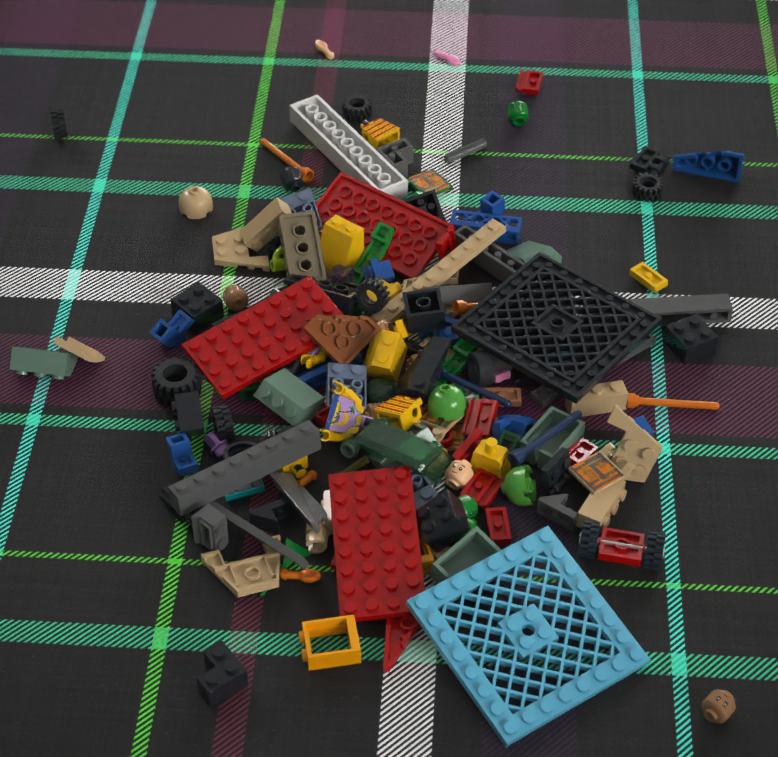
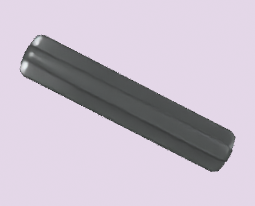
[444,138,487,164]

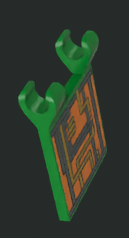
[406,169,453,196]

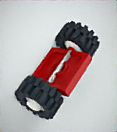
[578,520,666,571]

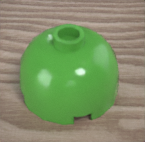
[427,384,467,421]
[501,465,536,506]

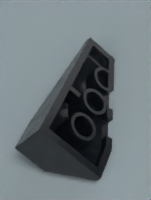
[283,274,359,316]
[393,336,452,404]

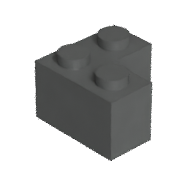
[376,138,413,178]

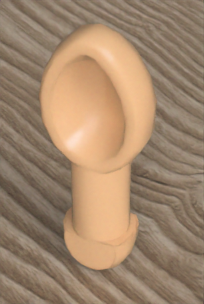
[315,40,334,60]

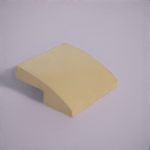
[53,337,106,362]

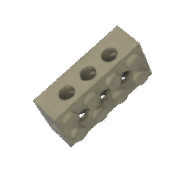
[277,211,327,281]

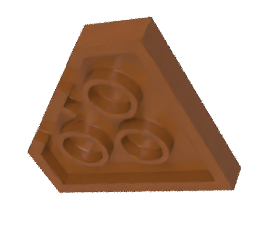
[302,314,380,364]

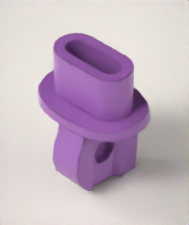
[203,432,228,459]

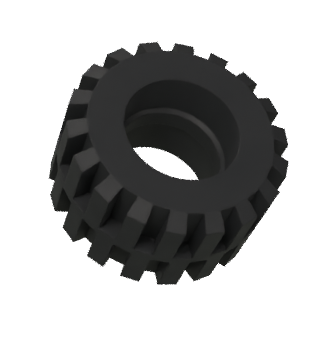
[151,358,201,407]

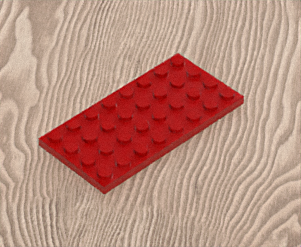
[316,172,455,279]
[182,275,344,400]
[328,466,425,622]

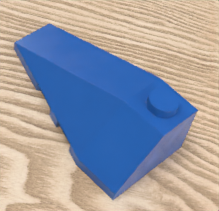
[672,151,744,183]

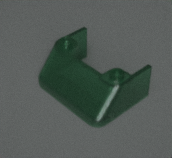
[355,417,452,487]

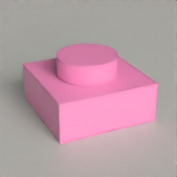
[493,369,511,383]

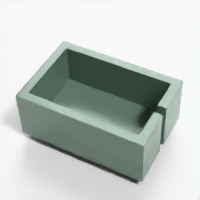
[519,406,585,469]
[428,526,501,604]

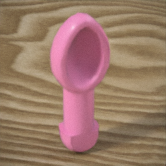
[433,50,461,66]

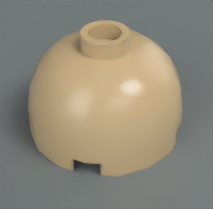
[178,186,213,219]

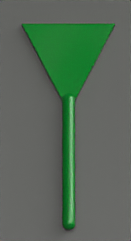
[259,538,312,597]

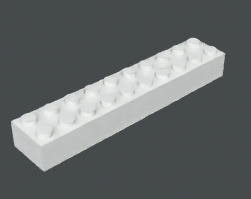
[290,94,408,199]

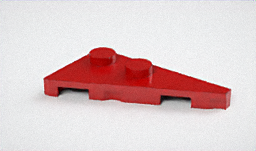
[383,616,420,672]

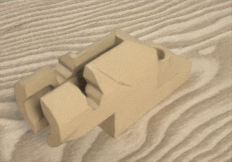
[306,490,333,554]

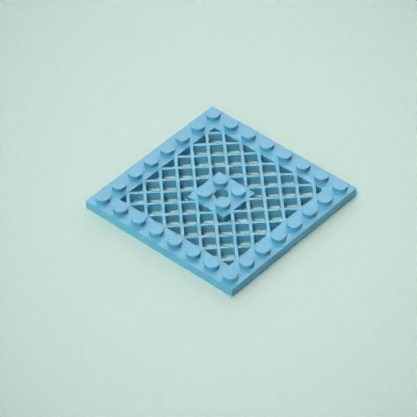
[406,526,651,747]

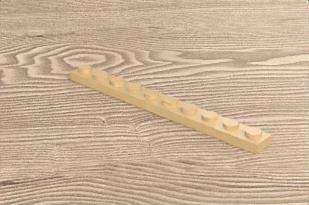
[369,219,506,324]

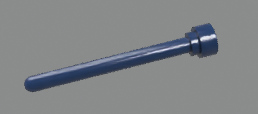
[439,368,511,407]
[507,410,582,467]

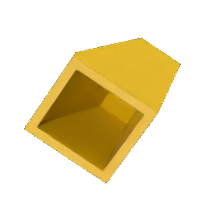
[320,214,364,280]
[363,329,408,384]

